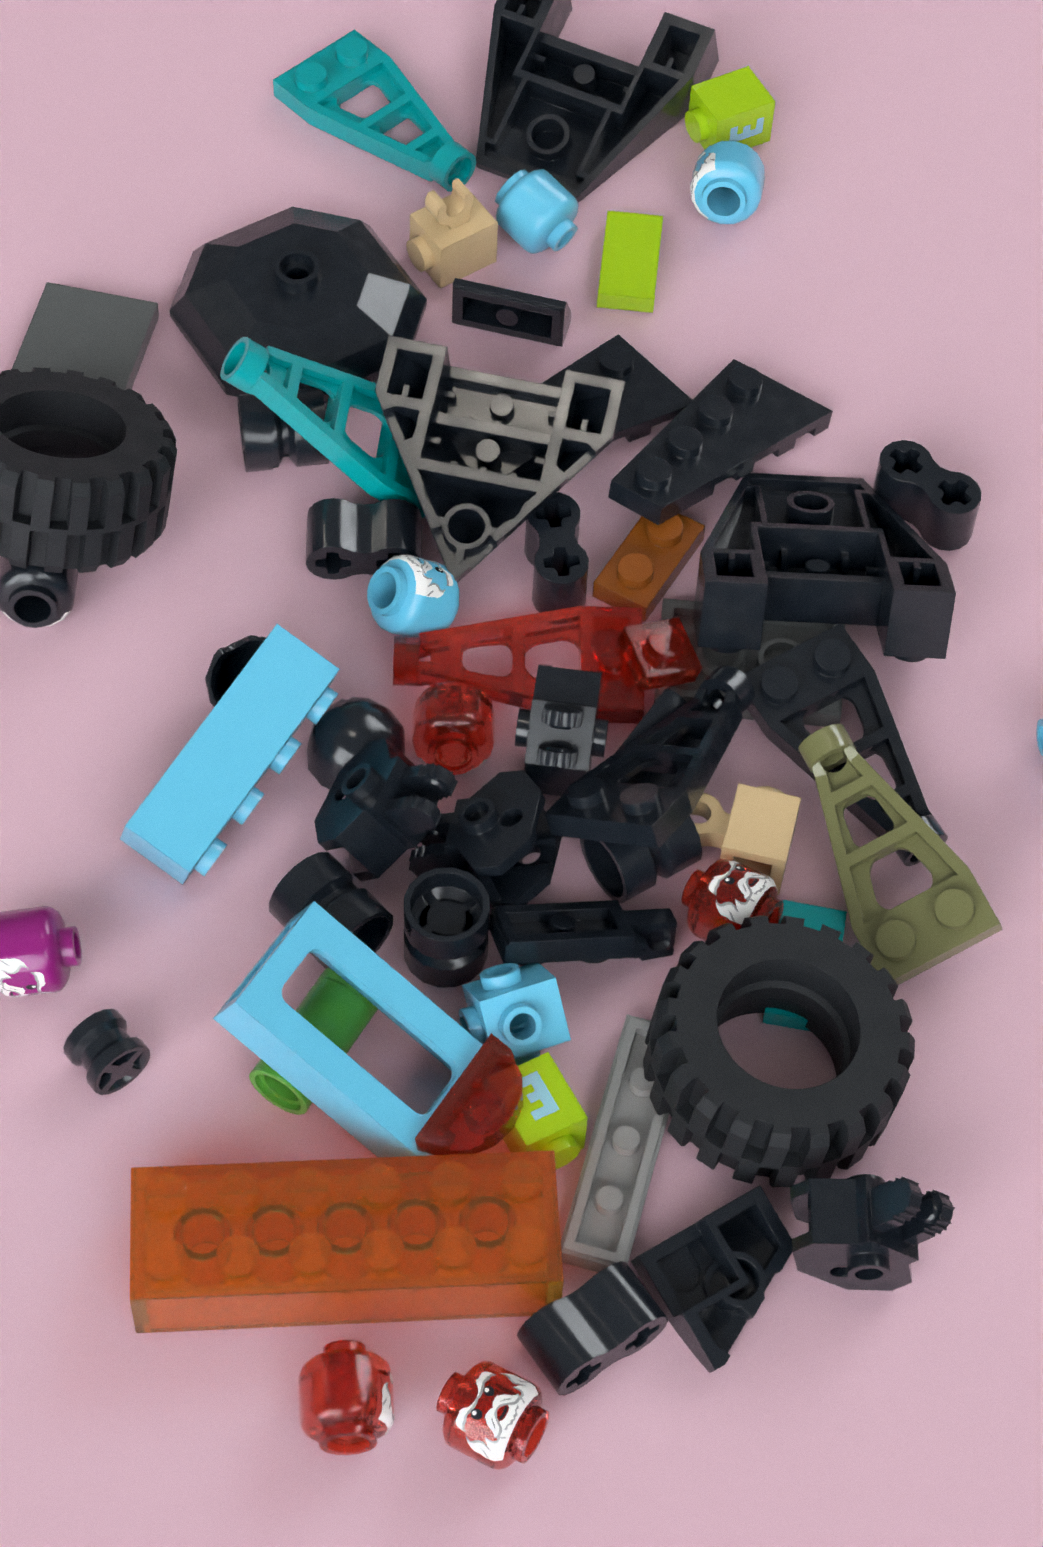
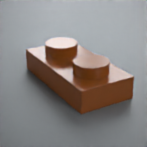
[592,513,705,622]

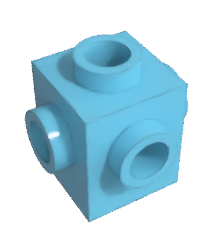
[459,963,571,1066]

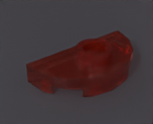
[415,1033,523,1158]

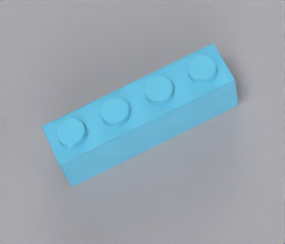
[120,624,340,885]

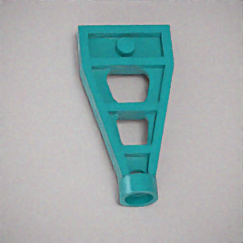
[273,29,476,192]
[220,337,425,518]

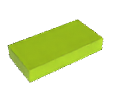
[597,211,663,313]

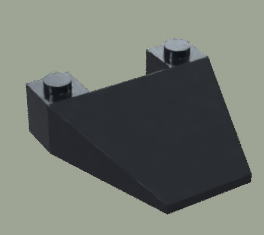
[476,0,719,203]
[693,473,956,662]

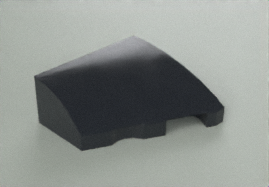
[631,1185,792,1373]

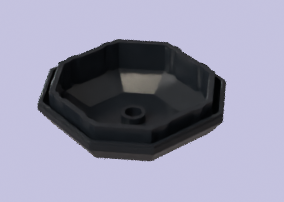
[169,207,427,403]

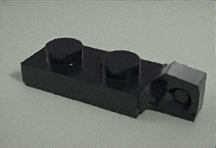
[489,900,677,966]

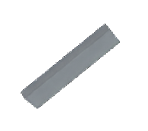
[556,1014,669,1272]

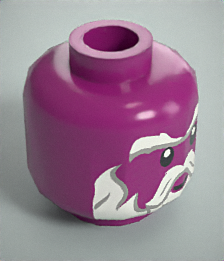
[0,906,82,997]

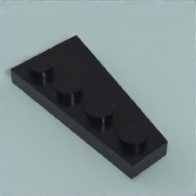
[541,334,692,442]
[608,359,833,525]

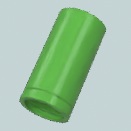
[249,968,378,1115]

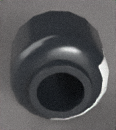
[0,557,78,628]

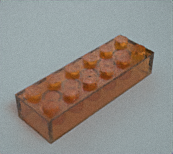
[130,1150,564,1333]

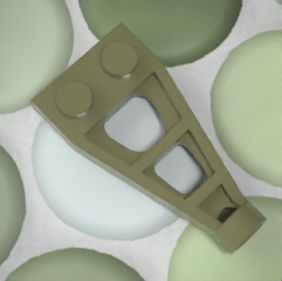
[798,724,1003,985]

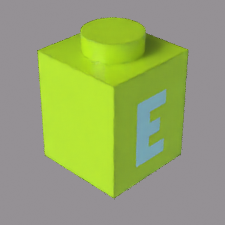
[685,66,775,149]
[486,1052,588,1176]

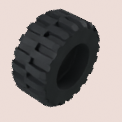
[0,367,177,573]
[643,915,915,1187]

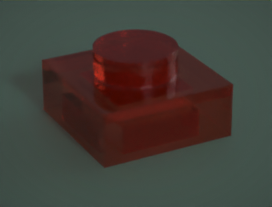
[617,617,702,692]

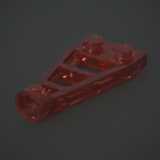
[393,606,645,724]

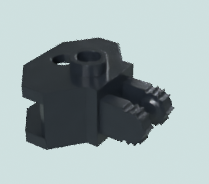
[515,664,609,796]
[314,737,458,882]
[408,770,562,909]
[790,1174,955,1291]

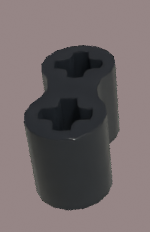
[873,440,981,551]
[524,492,589,620]
[306,498,422,580]
[517,1261,668,1395]

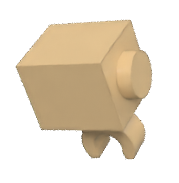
[406,178,498,289]
[692,783,801,895]

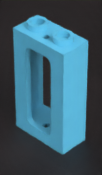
[213,901,500,1177]

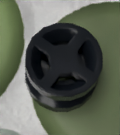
[63,1009,150,1095]

